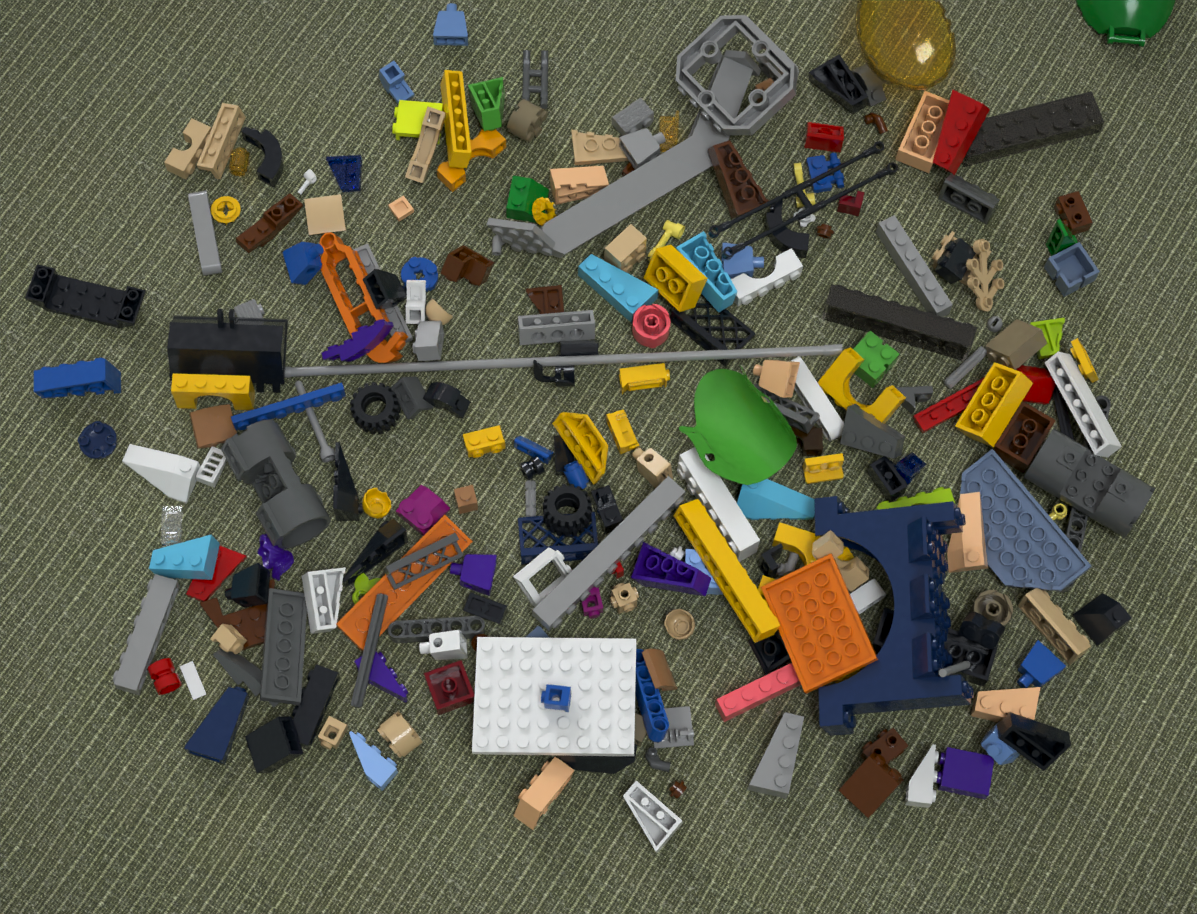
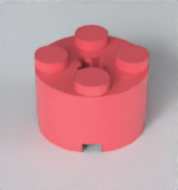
[632,304,671,348]

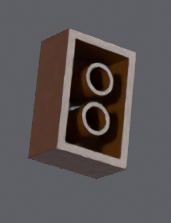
[993,401,1056,473]

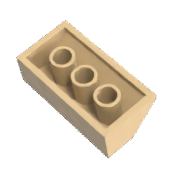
[1018,588,1091,666]

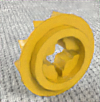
[211,196,241,225]
[532,197,557,226]

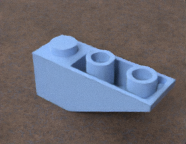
[349,731,398,791]

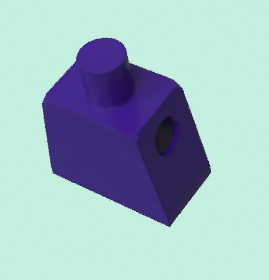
[450,554,497,596]

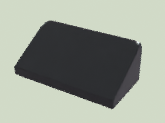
[554,435,574,476]

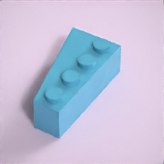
[676,231,737,312]
[578,254,658,323]

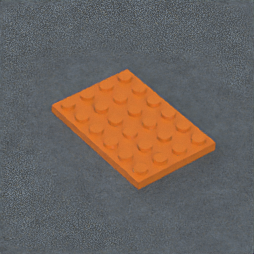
[761,553,878,694]

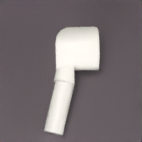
[297,169,317,195]

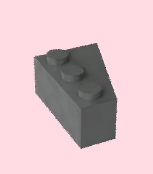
[840,404,905,459]

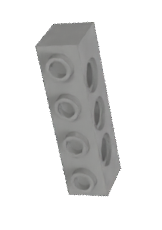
[518,310,595,345]

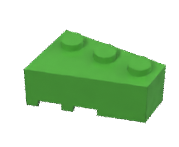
[468,77,505,131]

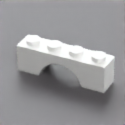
[731,248,803,307]

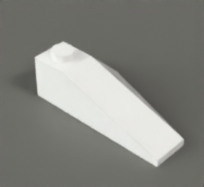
[122,444,200,504]

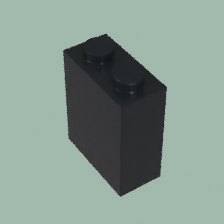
[245,716,304,773]

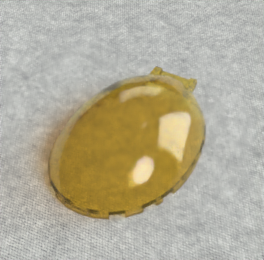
[855,0,956,91]

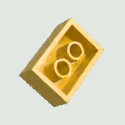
[643,245,708,312]

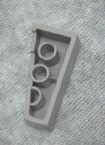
[747,712,804,799]

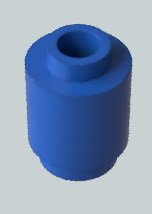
[564,461,589,489]

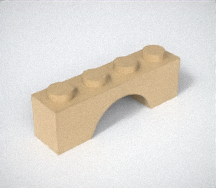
[405,107,447,183]

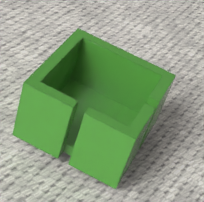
[854,331,899,388]

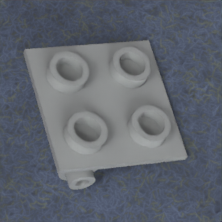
[651,706,694,749]

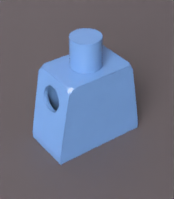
[433,3,468,46]
[721,243,764,279]
[981,721,1021,765]

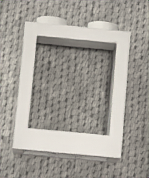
[513,547,572,607]

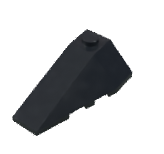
[333,442,363,521]
[343,519,408,588]

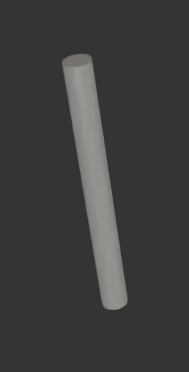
[939,661,970,677]

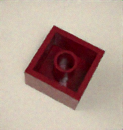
[424,660,475,716]

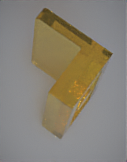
[659,111,679,152]

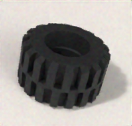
[350,382,401,435]
[543,484,592,537]

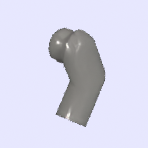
[492,235,505,256]
[776,553,799,576]

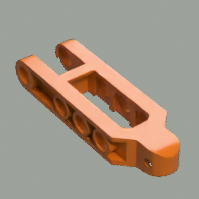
[319,232,390,339]

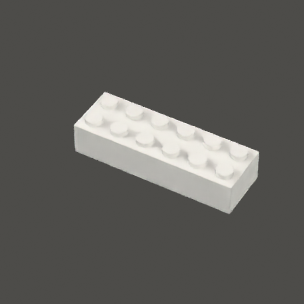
[677,447,760,562]

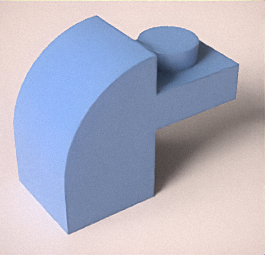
[379,61,414,105]

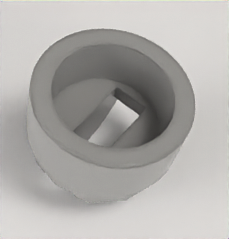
[987,316,1003,332]

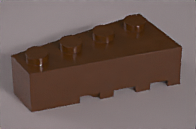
[707,140,769,219]

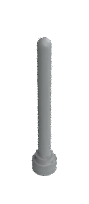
[295,380,335,463]

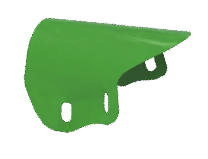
[679,364,797,485]

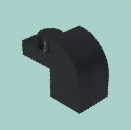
[423,382,471,418]

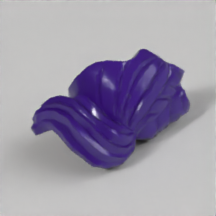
[257,534,294,581]

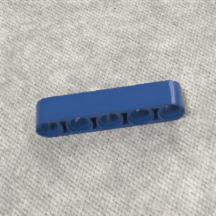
[635,649,669,742]

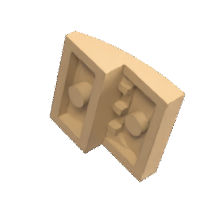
[304,194,346,236]

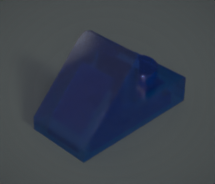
[895,452,927,485]

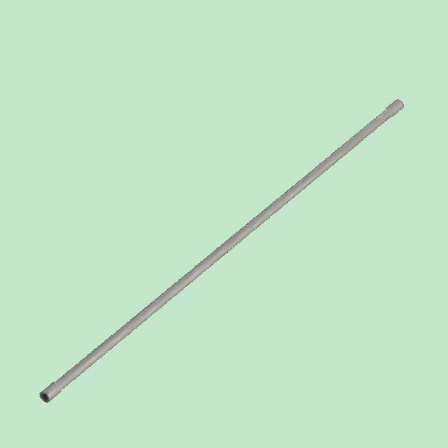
[285,344,843,378]

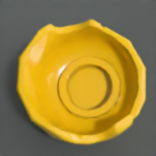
[362,487,391,519]

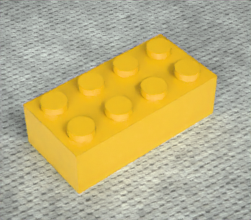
[955,362,1033,447]

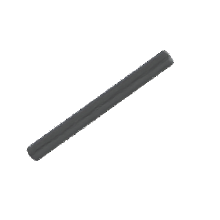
[351,593,388,708]

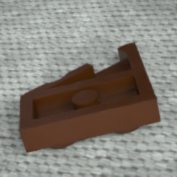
[526,285,564,314]

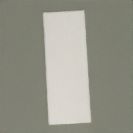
[180,661,206,700]

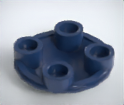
[78,421,117,459]

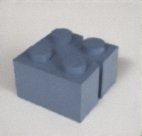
[1044,242,1100,297]

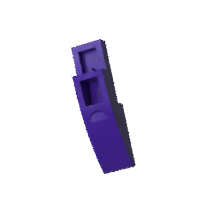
[321,319,394,362]

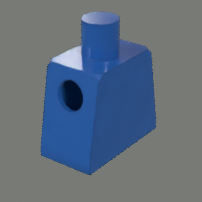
[283,242,324,285]
[1017,640,1066,688]

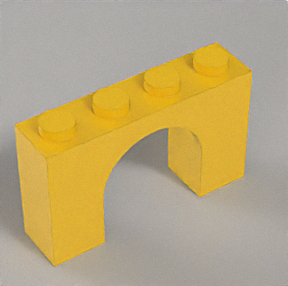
[817,347,906,424]
[171,373,255,410]
[758,522,822,602]

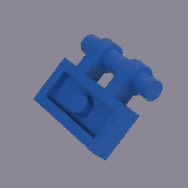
[806,153,845,193]

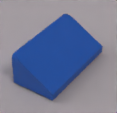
[514,436,554,464]

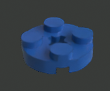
[401,257,438,292]

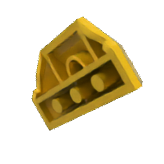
[552,412,608,485]

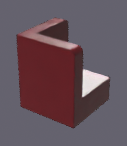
[837,191,865,217]

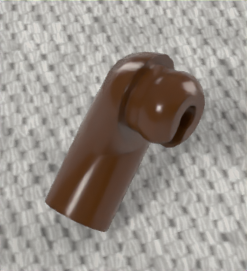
[864,112,888,134]

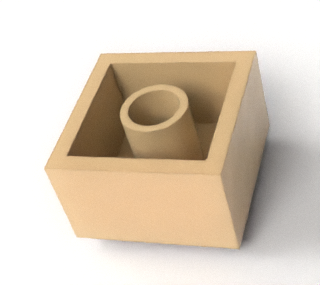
[604,224,647,273]

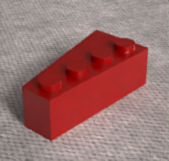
[933,90,990,175]

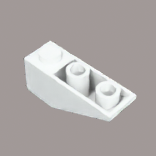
[905,744,939,808]

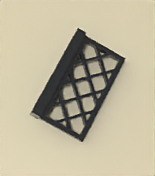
[670,293,756,367]

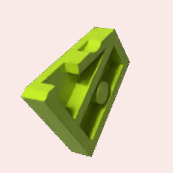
[1030,318,1065,359]

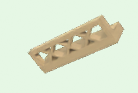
[197,103,246,179]

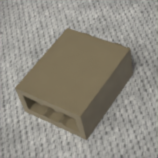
[985,319,1047,370]

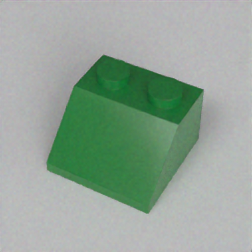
[506,175,549,223]

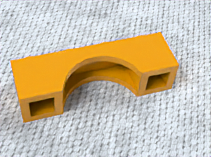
[437,129,506,192]

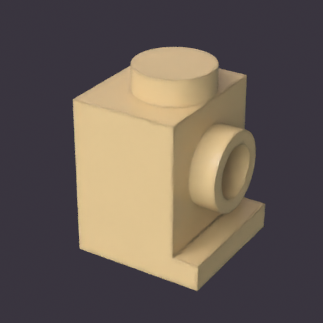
[210,624,247,654]
[318,716,348,750]

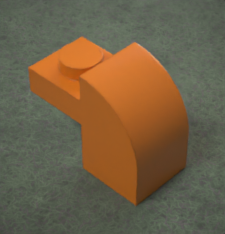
[366,332,409,363]

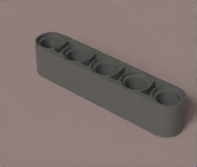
[388,616,485,643]

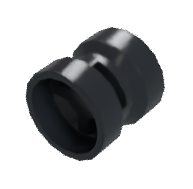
[519,455,545,481]

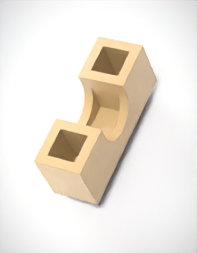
[164,118,211,179]
[812,530,869,592]

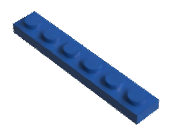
[231,383,346,430]

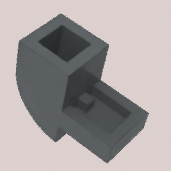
[852,64,887,107]

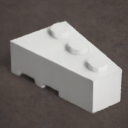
[302,567,346,634]
[623,781,684,853]

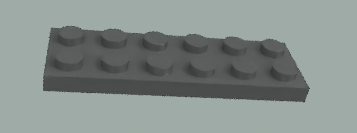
[260,588,307,705]

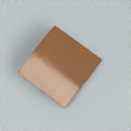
[190,404,237,449]
[642,649,678,691]

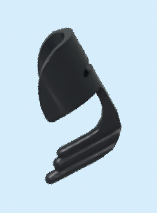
[533,355,575,387]

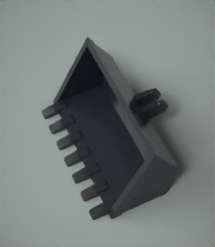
[167,309,288,393]

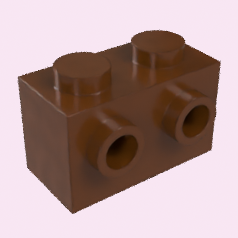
[1054,191,1093,235]
[860,728,908,765]

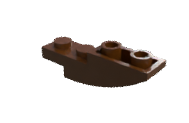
[236,193,303,253]

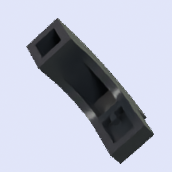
[241,126,284,188]
[765,196,809,258]

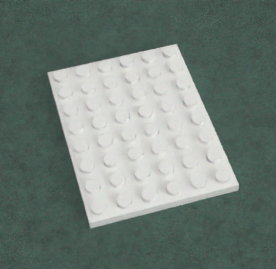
[472,637,636,756]

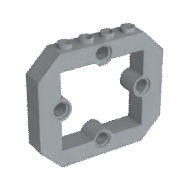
[676,15,798,135]

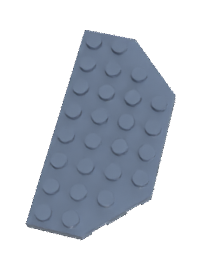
[959,449,1092,592]

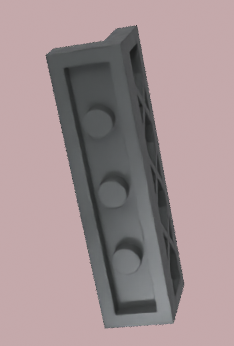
[754,384,820,434]
[383,533,464,590]

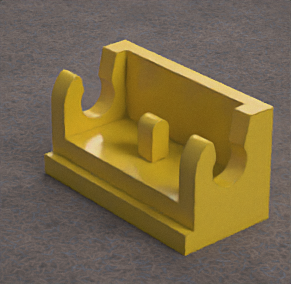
[606,410,640,454]

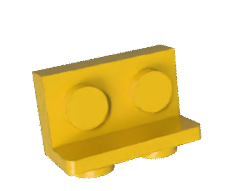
[463,425,506,458]
[802,453,844,484]

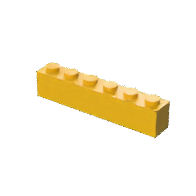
[440,70,472,168]

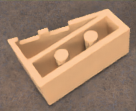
[550,166,609,205]
[971,687,1041,723]

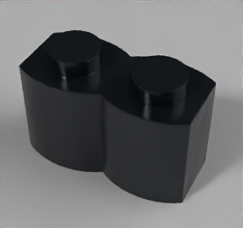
[959,611,1005,649]

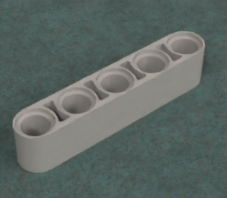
[188,190,222,276]

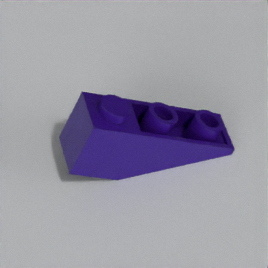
[354,651,408,703]

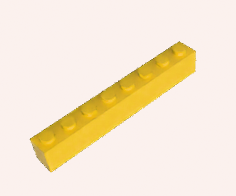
[673,499,780,643]

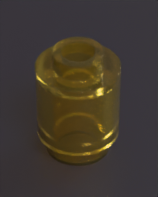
[229,147,250,176]

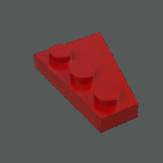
[186,546,247,602]

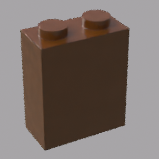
[839,752,904,818]

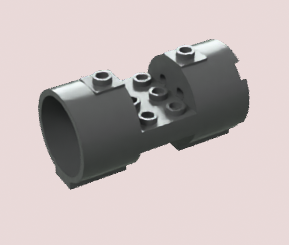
[221,419,331,549]
[1023,429,1155,538]

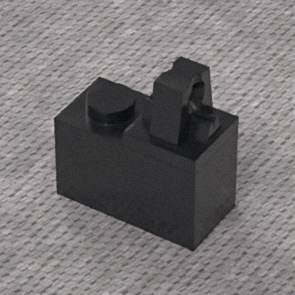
[591,485,623,534]

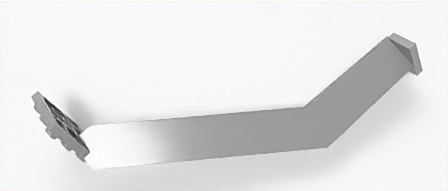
[486,50,761,258]

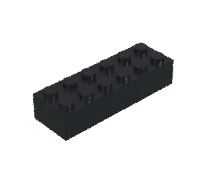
[872,607,998,687]

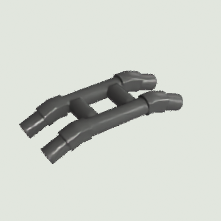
[522,50,548,109]

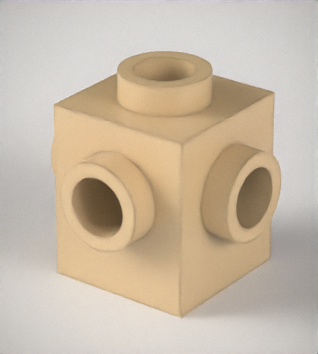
[609,583,639,614]

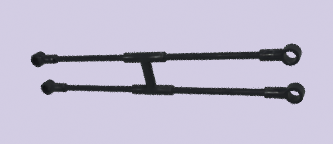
[708,141,898,260]

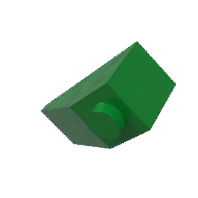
[1046,219,1077,256]

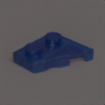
[326,155,362,192]

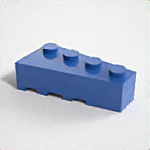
[34,358,121,398]

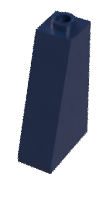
[184,686,250,765]

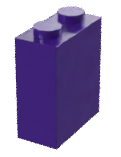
[936,747,994,800]

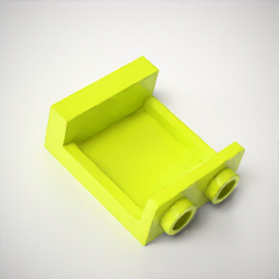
[392,100,443,144]

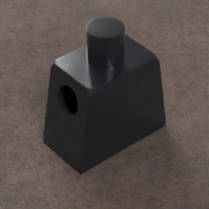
[363,269,407,309]
[225,563,270,607]

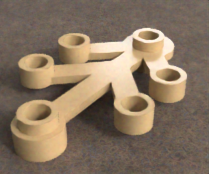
[966,239,1004,312]

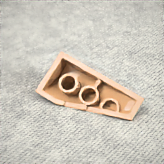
[947,492,988,573]

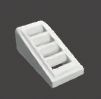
[195,446,227,488]

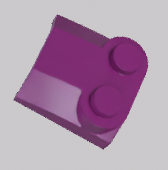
[395,485,450,536]

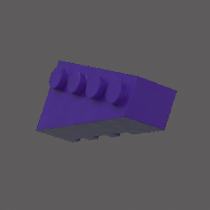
[631,542,711,596]

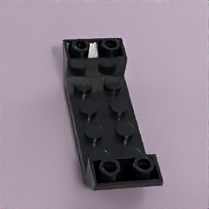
[25,264,146,328]

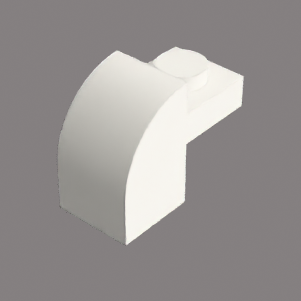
[406,280,426,324]

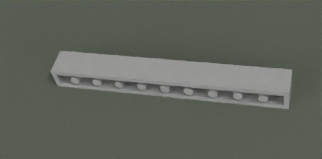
[532,476,685,631]

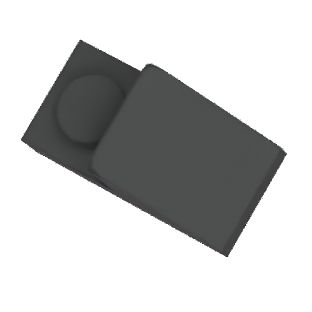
[895,386,933,414]

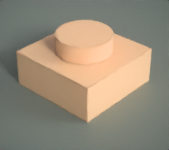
[388,195,414,221]

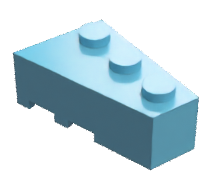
[149,535,220,580]

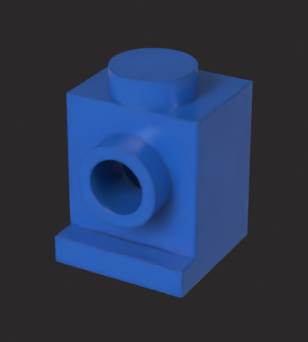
[541,684,572,712]

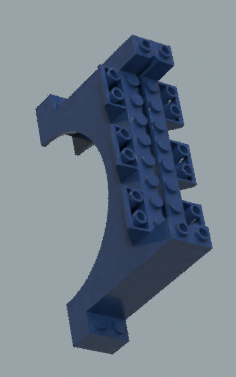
[814,496,974,736]

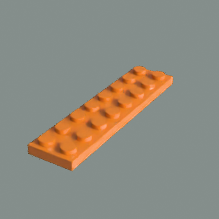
[336,515,473,652]

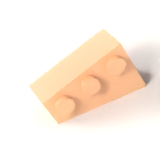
[514,757,575,830]

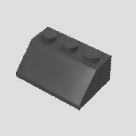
[938,173,1000,225]

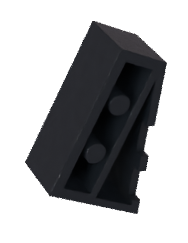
[808,54,868,114]
[997,712,1071,771]

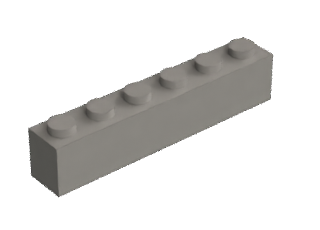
[876,215,953,322]
[113,574,180,695]

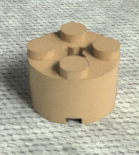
[377,711,423,758]

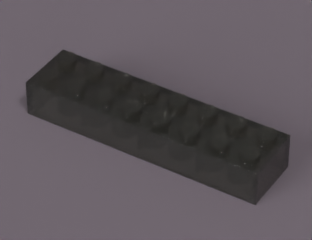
[962,91,1104,167]
[821,284,977,361]

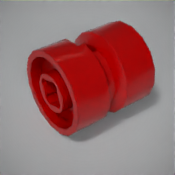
[147,658,182,695]

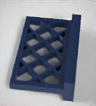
[518,512,599,565]

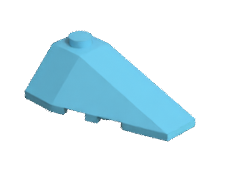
[737,479,815,520]

